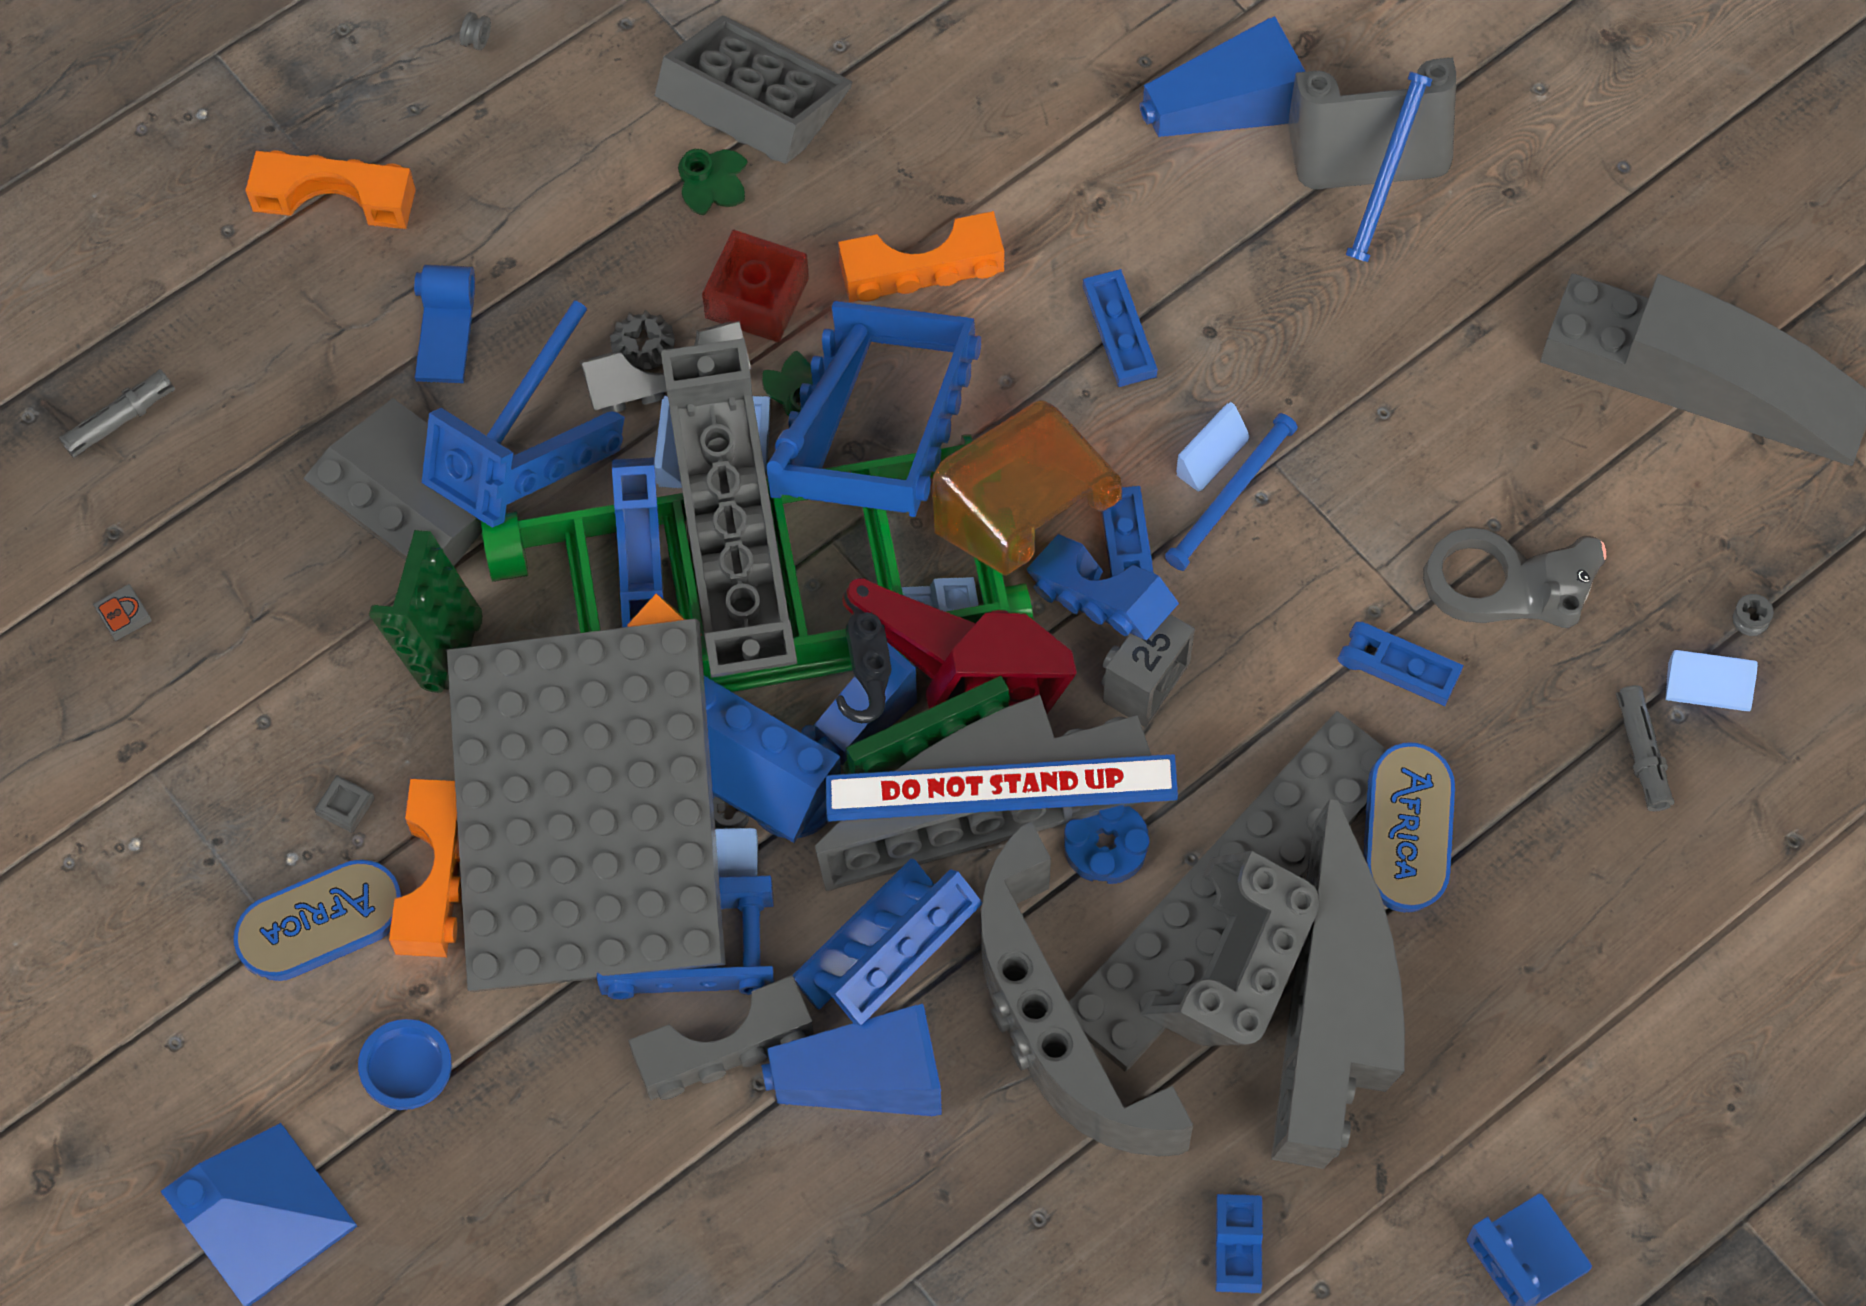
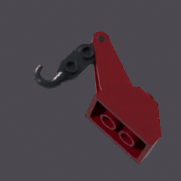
[836,578,1076,723]

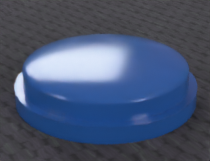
[358,1019,452,1110]

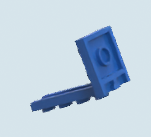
[422,408,625,528]

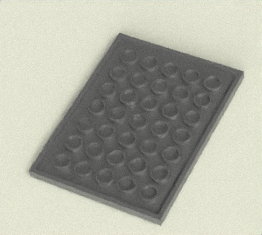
[447,619,725,992]

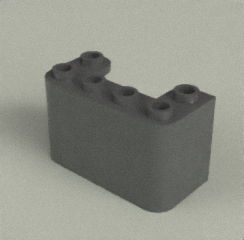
[1141,851,1320,1046]

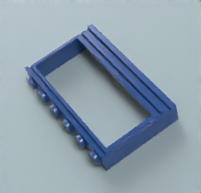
[766,301,981,517]

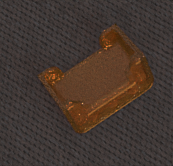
[932,400,1122,576]

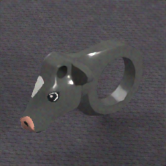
[1423,527,1606,628]

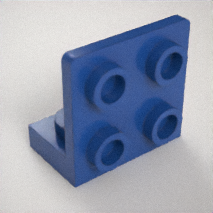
[1466,1194,1592,1306]

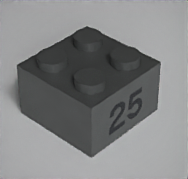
[1101,614,1195,727]

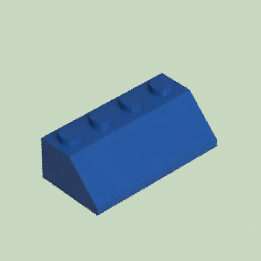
[704,676,841,843]

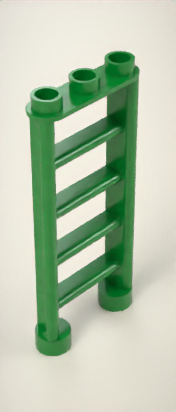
[481,433,1034,692]

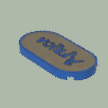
[1363,742,1455,913]
[234,860,402,981]

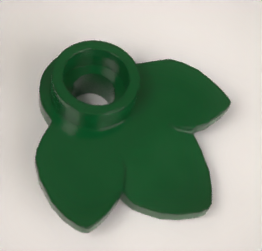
[678,149,748,215]
[762,351,813,416]

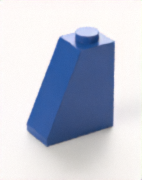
[814,642,917,766]

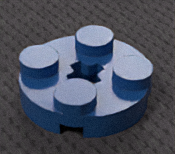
[1064,805,1149,884]

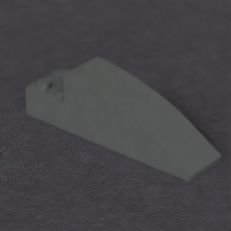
[1540,273,1866,466]
[815,695,1152,891]
[1271,799,1405,1169]

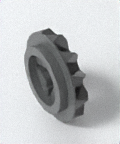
[610,310,675,370]

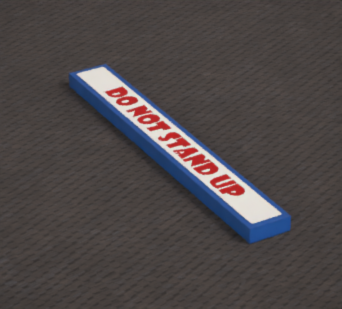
[826,754,1178,821]

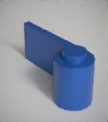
[414,265,475,383]

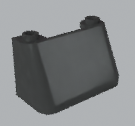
[1288,57,1456,189]

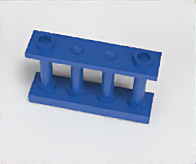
[793,858,982,1026]
[597,876,775,999]

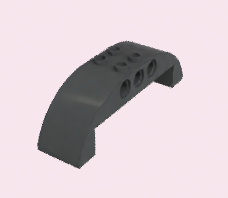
[661,338,797,677]
[981,822,1193,1156]

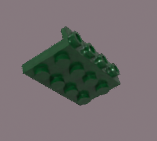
[369,530,483,693]
[843,676,1009,774]

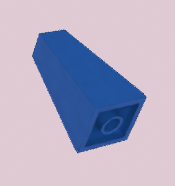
[1139,16,1306,137]
[761,1004,942,1116]

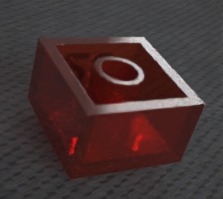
[702,229,809,343]

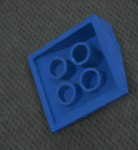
[161,1123,358,1306]

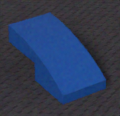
[1216,1194,1263,1293]

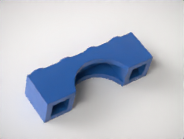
[612,457,663,628]
[1026,534,1179,640]

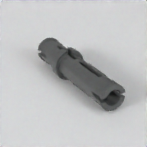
[58,369,175,458]
[1616,685,1675,812]

